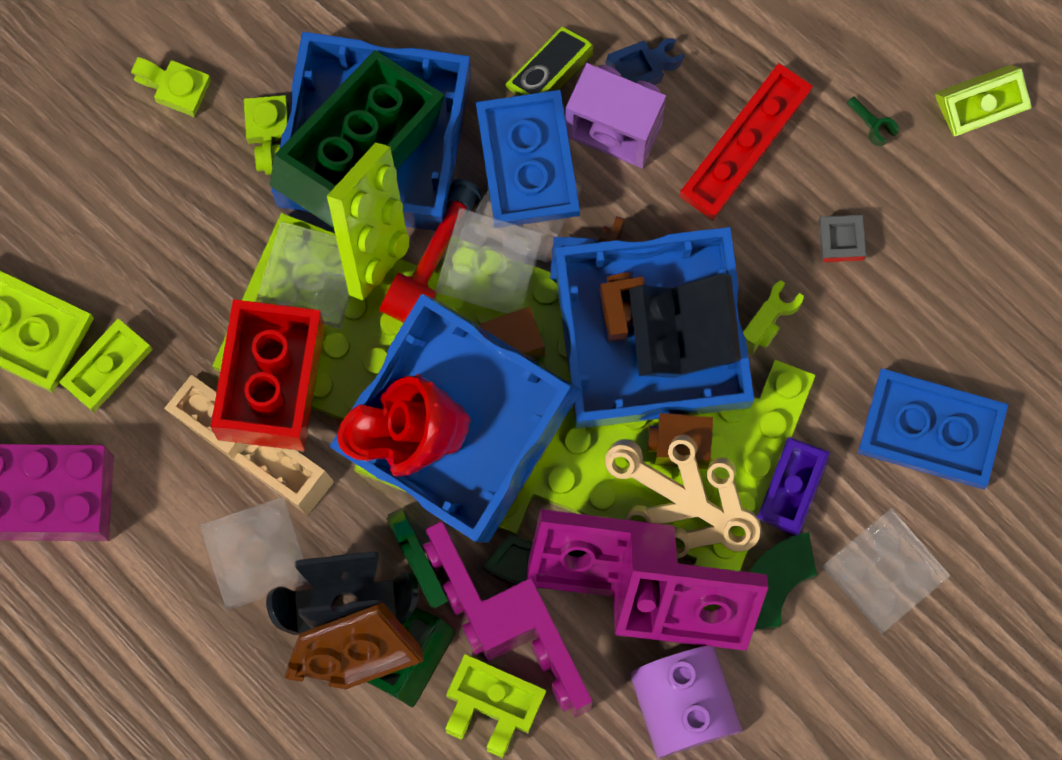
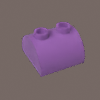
[629,646,743,760]

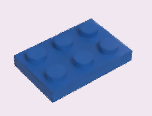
[476,90,580,229]
[857,368,1009,490]

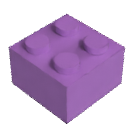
[566,63,666,169]

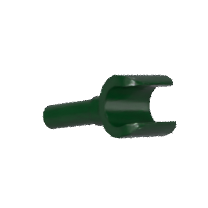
[847,96,899,146]

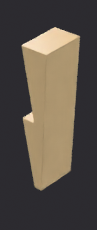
[164,375,334,516]

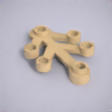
[605,435,761,558]

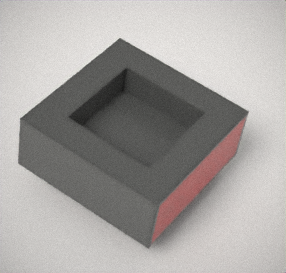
[818,215,866,263]

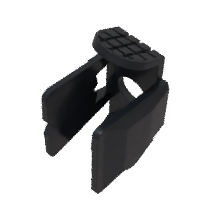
[266,552,418,635]

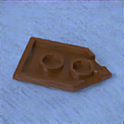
[285,603,424,690]

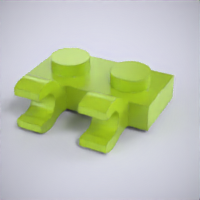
[445,654,547,758]

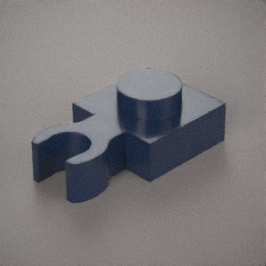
[605,38,684,85]

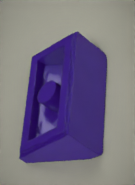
[757,437,830,536]

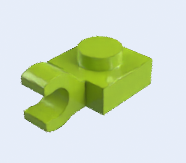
[131,57,211,117]
[743,280,804,356]

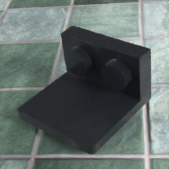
[629,274,741,378]

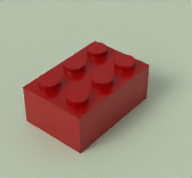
[210,299,325,451]

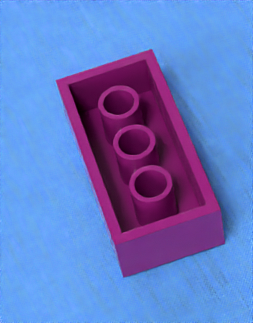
[0,444,114,542]

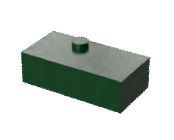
[269,50,445,228]

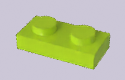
[59,318,153,413]

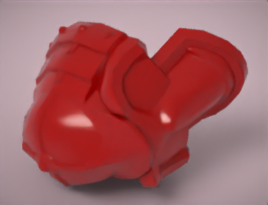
[337,374,471,476]

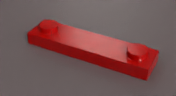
[679,63,813,221]

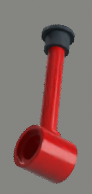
[379,179,483,323]

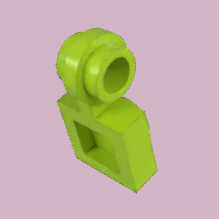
[244,95,289,175]

